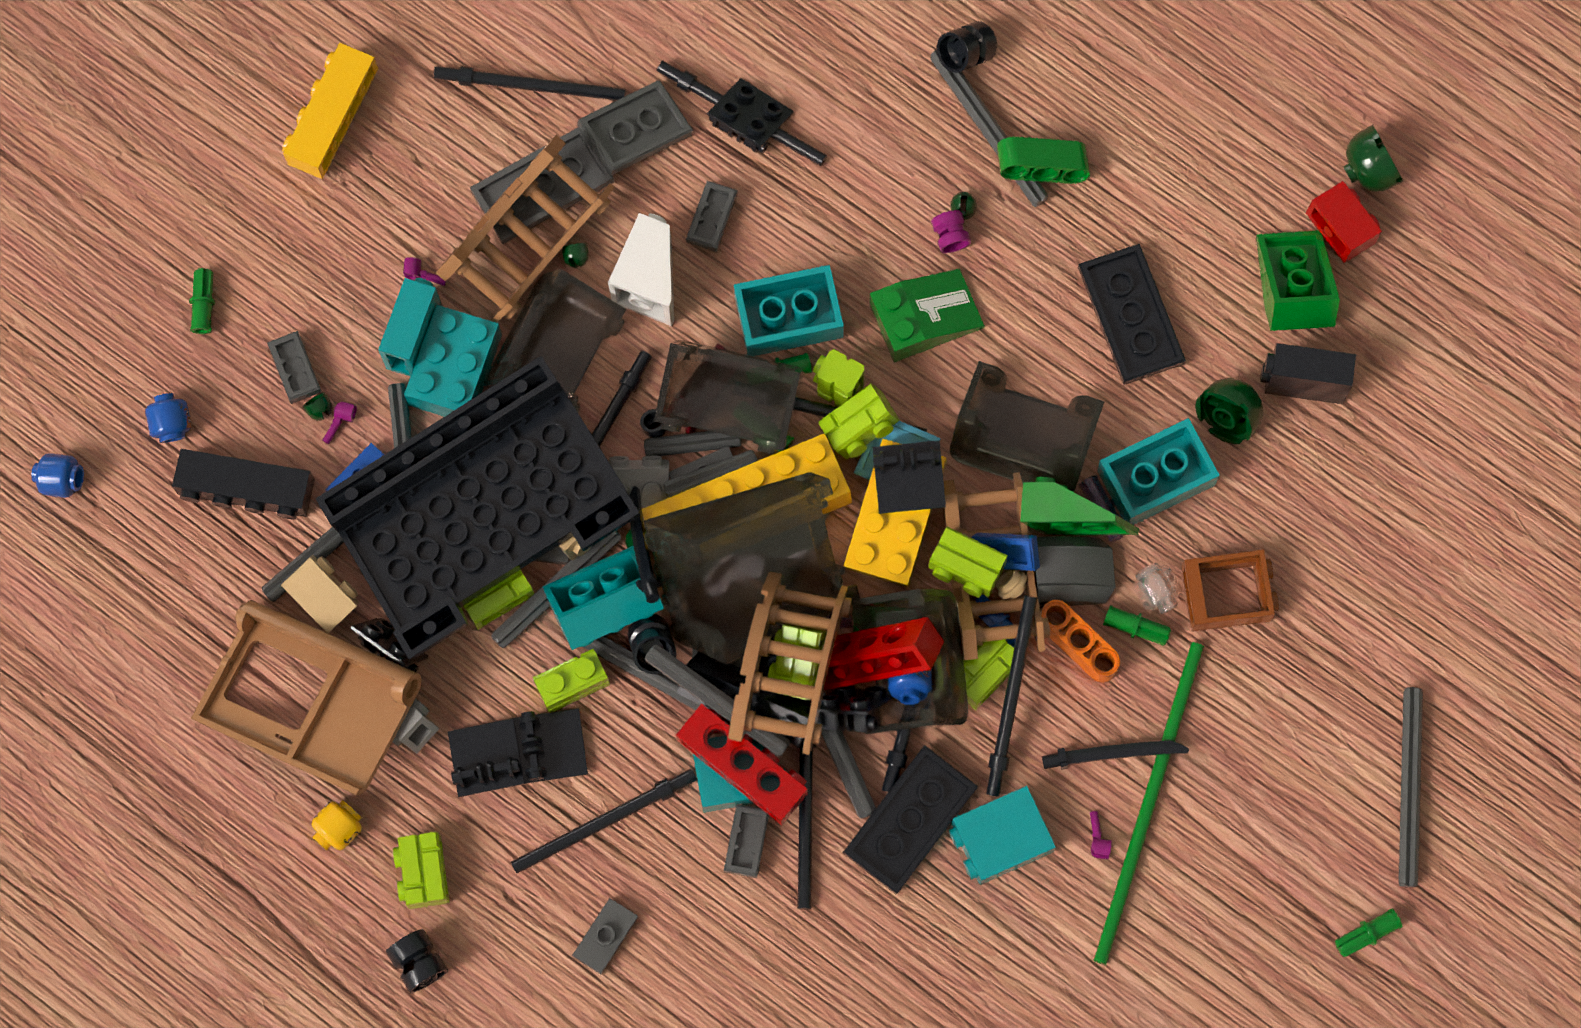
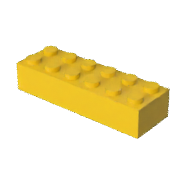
[642,433,852,579]

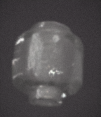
[1132,562,1182,614]

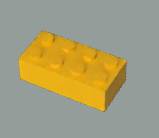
[844,438,947,588]

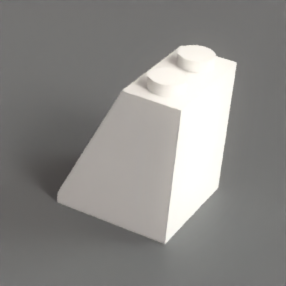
[608,213,674,326]

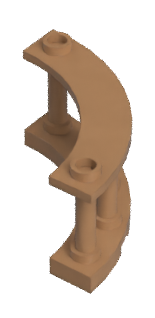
[436,135,615,323]
[943,472,1050,660]
[728,571,852,755]

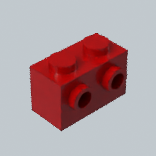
[1306,181,1382,263]

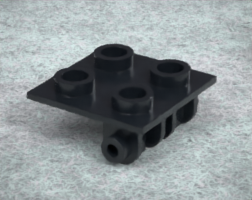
[707,78,794,154]
[873,440,946,514]
[351,618,429,672]
[807,685,894,733]
[513,708,588,784]
[448,718,524,797]

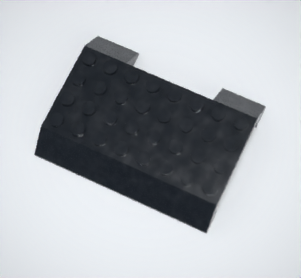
[315,356,641,661]

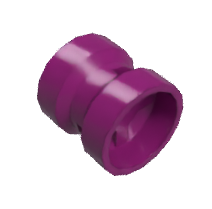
[931,210,971,253]

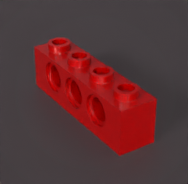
[824,617,944,690]
[676,704,808,825]

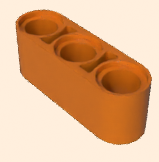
[1041,600,1120,683]

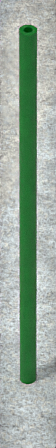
[1093,642,1204,965]

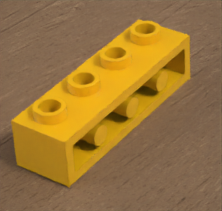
[282,42,378,179]

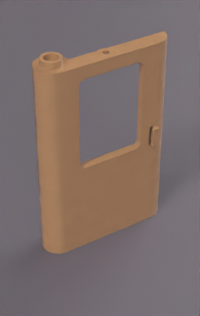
[191,600,421,796]

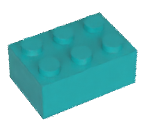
[733,265,844,357]
[404,305,502,417]
[1097,418,1220,525]
[542,546,664,650]

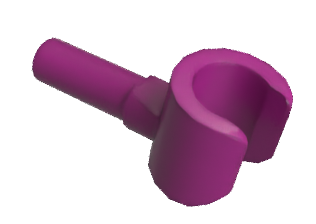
[403,257,447,286]
[322,402,357,444]
[1090,811,1112,859]

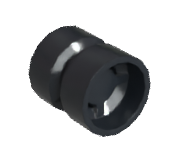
[937,21,997,73]
[627,614,677,674]
[386,929,448,994]

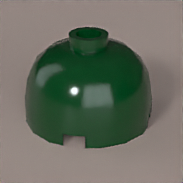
[1343,125,1404,192]
[1195,378,1263,445]

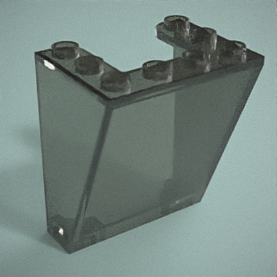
[643,472,861,664]

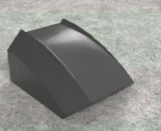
[1035,536,1116,608]

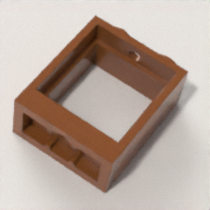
[1181,550,1279,632]

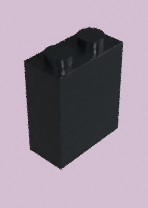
[1260,343,1356,405]

